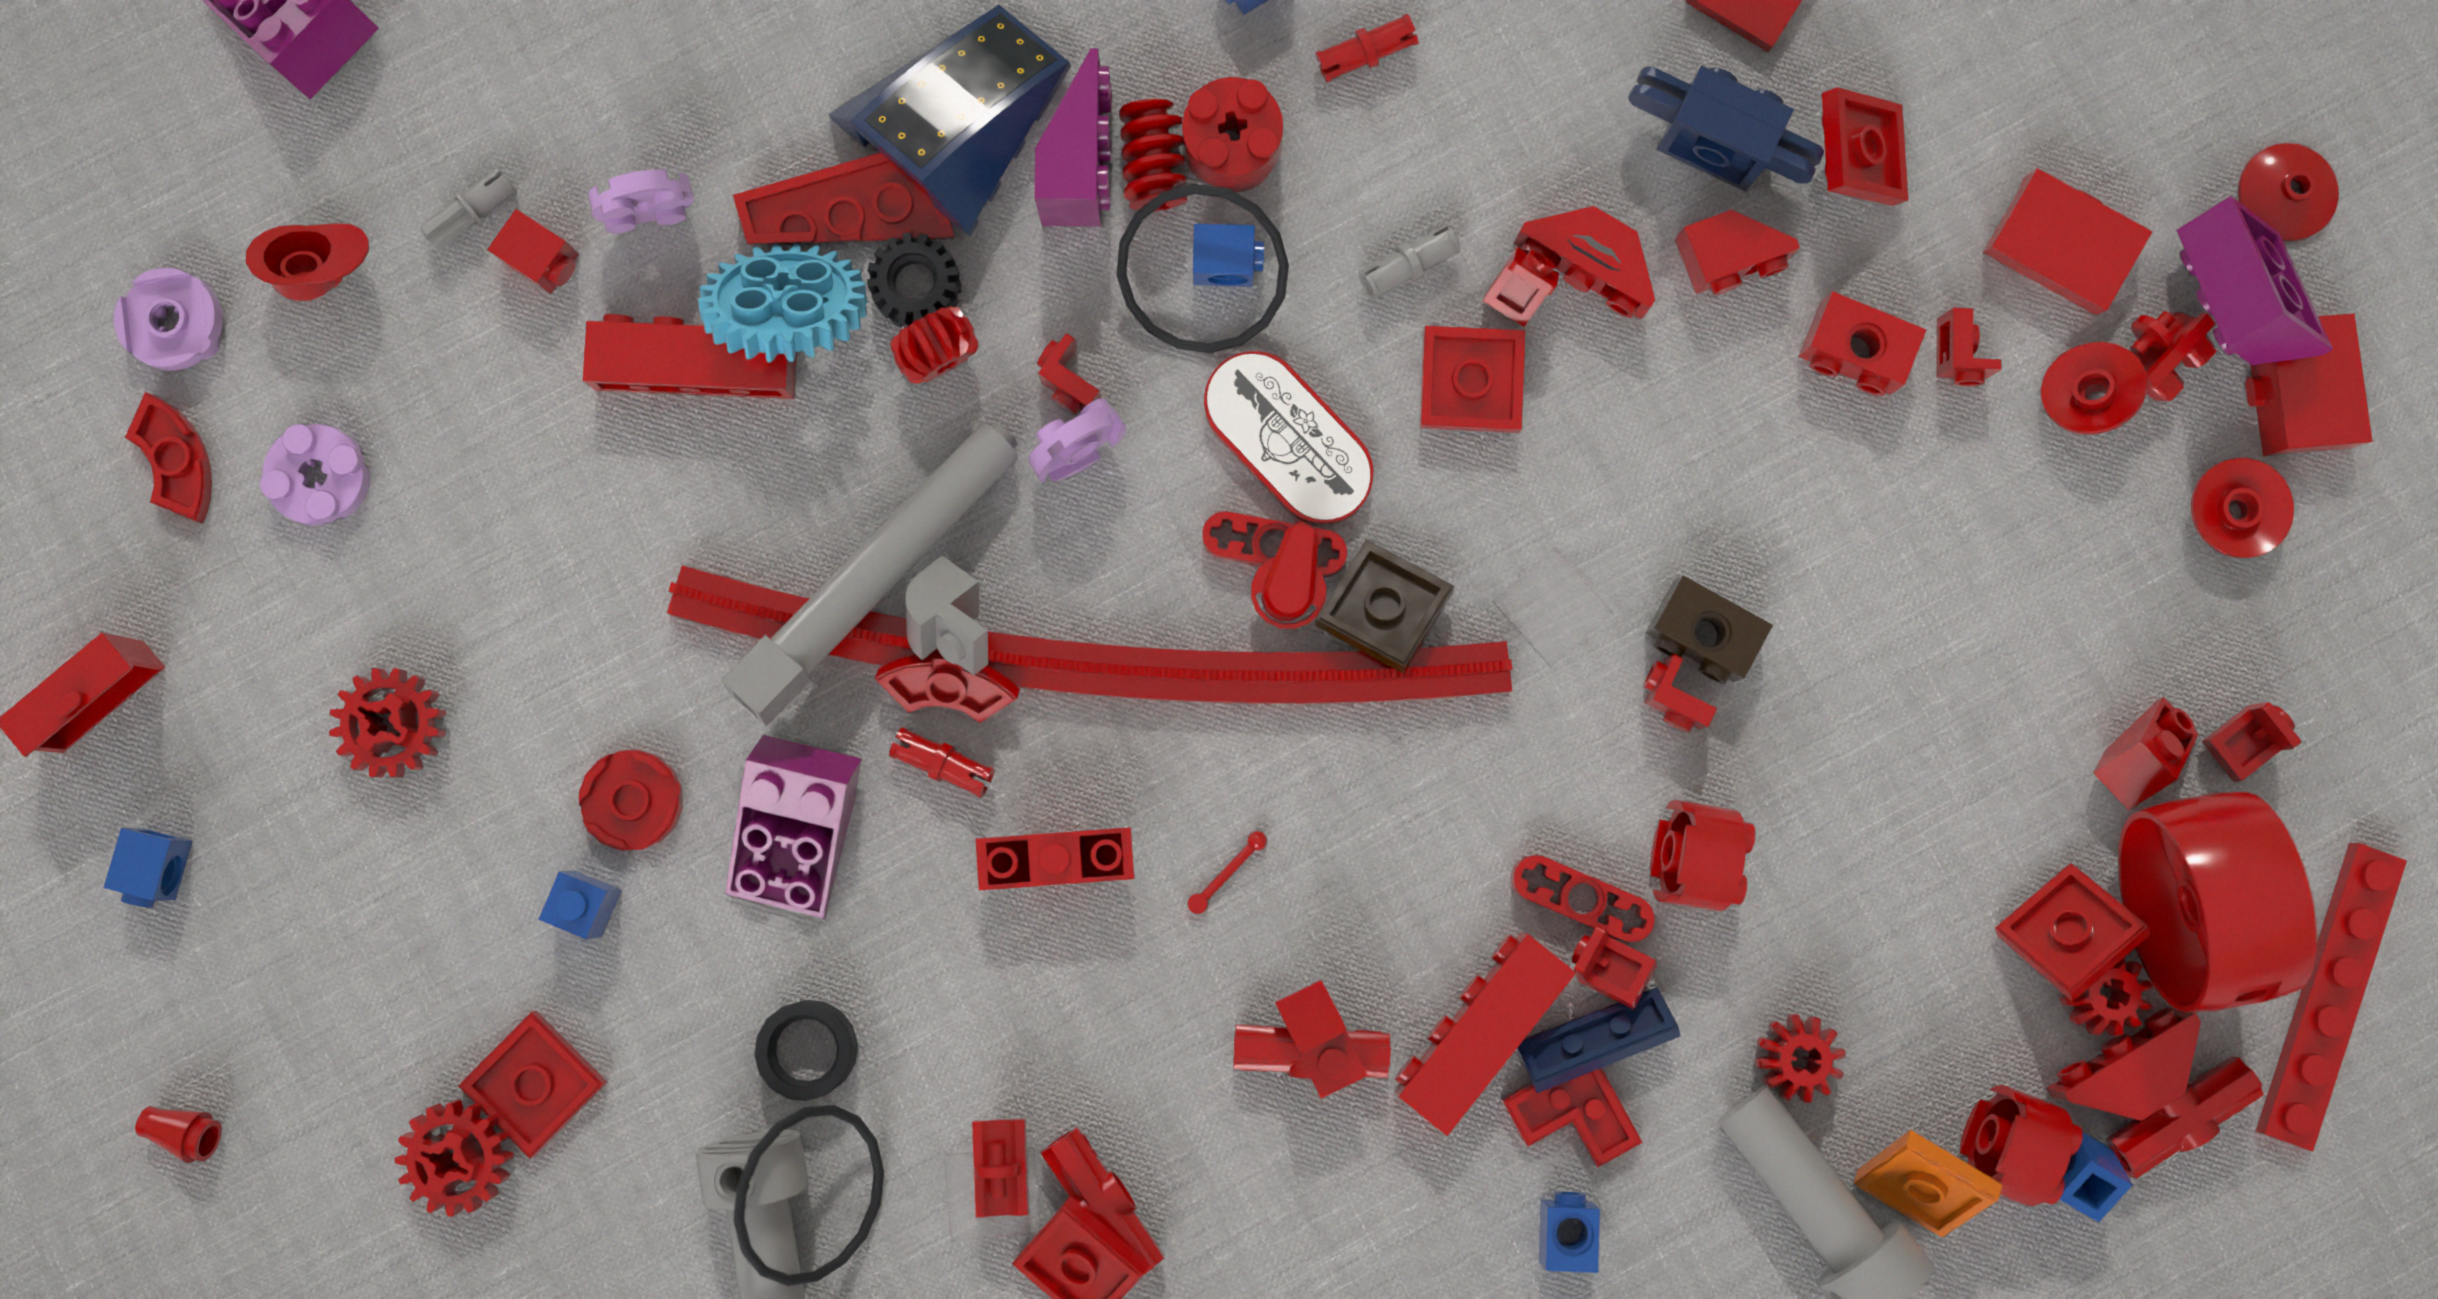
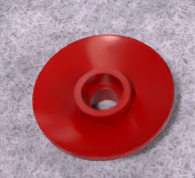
[2238,143,2339,241]
[2041,342,2148,435]
[2191,458,2294,558]

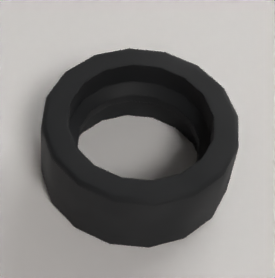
[754,1000,858,1101]

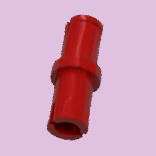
[1315,13,1419,83]
[889,727,995,798]

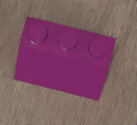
[2176,196,2333,365]

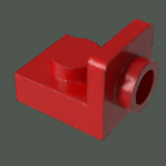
[1936,307,2002,386]

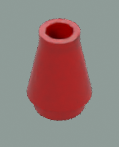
[135,1106,222,1163]

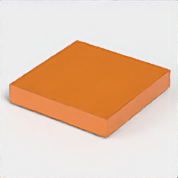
[1853,1130,2003,1237]

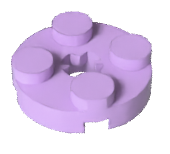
[588,169,694,234]
[114,268,223,371]
[1029,398,1127,482]
[260,424,370,526]

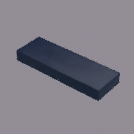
[1517,987,1680,1093]

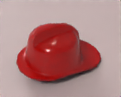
[246,223,369,301]

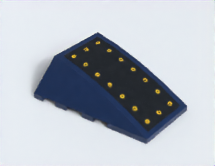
[828,5,1071,237]

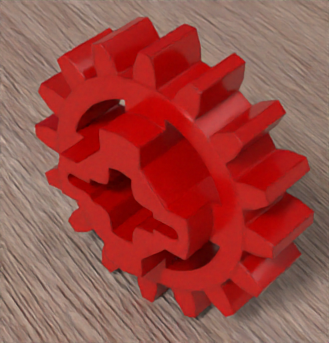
[329,668,447,778]
[395,1099,514,1217]

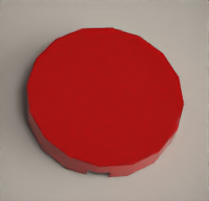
[579,750,683,851]

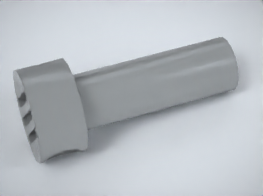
[1718,1085,1936,1299]
[695,1129,809,1299]

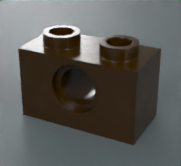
[1645,575,1773,684]

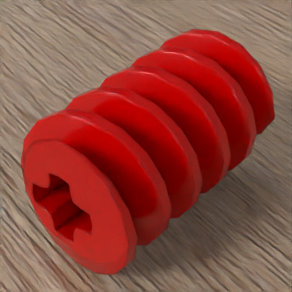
[1119,99,1187,211]

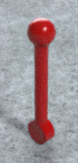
[1188,831,1267,914]

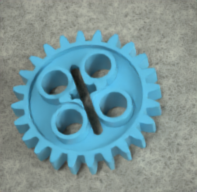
[698,243,867,362]

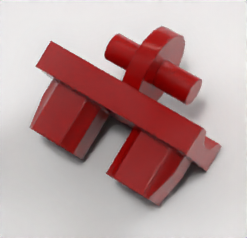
[2130,311,2217,401]
[972,1118,1029,1218]

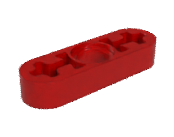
[1202,511,1347,578]
[1511,855,1655,942]

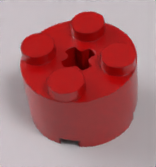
[1182,77,1283,192]
[1650,800,1756,912]
[1960,1085,2083,1206]

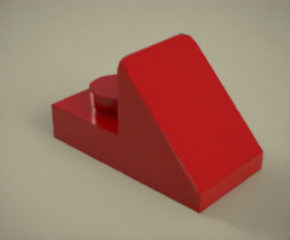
[1275,980,1368,1099]

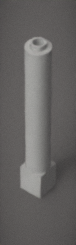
[721,423,1018,727]

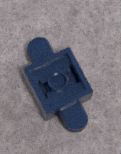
[1628,65,1824,192]

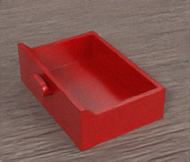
[1982,168,2153,315]
[2245,313,2373,457]
[0,632,166,757]

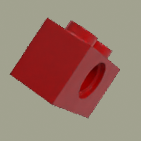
[1798,291,1927,396]

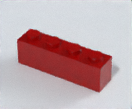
[582,314,797,399]
[1394,932,1576,1136]

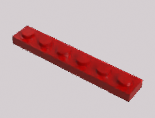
[2255,843,2407,1152]

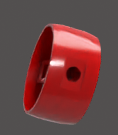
[2118,792,2317,1012]

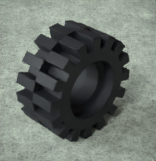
[867,232,962,328]

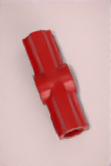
[1233,1024,1391,1079]
[2105,1056,2264,1179]
[1040,1126,1165,1275]

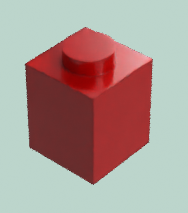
[487,209,579,295]

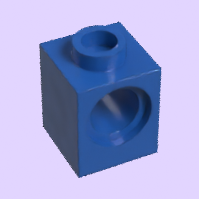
[1193,223,1264,287]
[103,828,193,908]
[1539,1191,1600,1273]

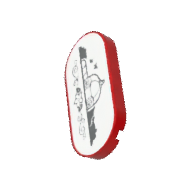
[1204,351,1374,524]

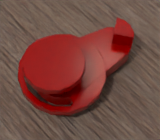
[1251,521,1326,629]

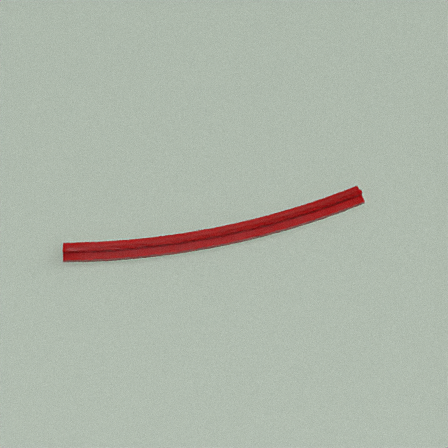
[667,565,1513,704]

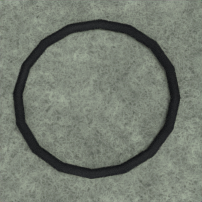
[1116,184,1289,353]
[733,1105,884,1286]

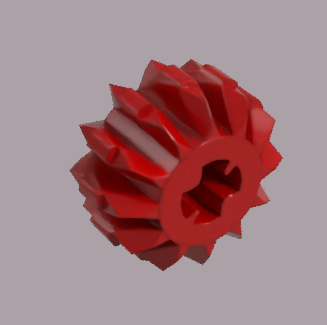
[890,307,979,384]
[2059,957,2153,1037]
[1755,1014,1846,1103]

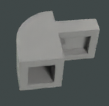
[905,556,988,675]

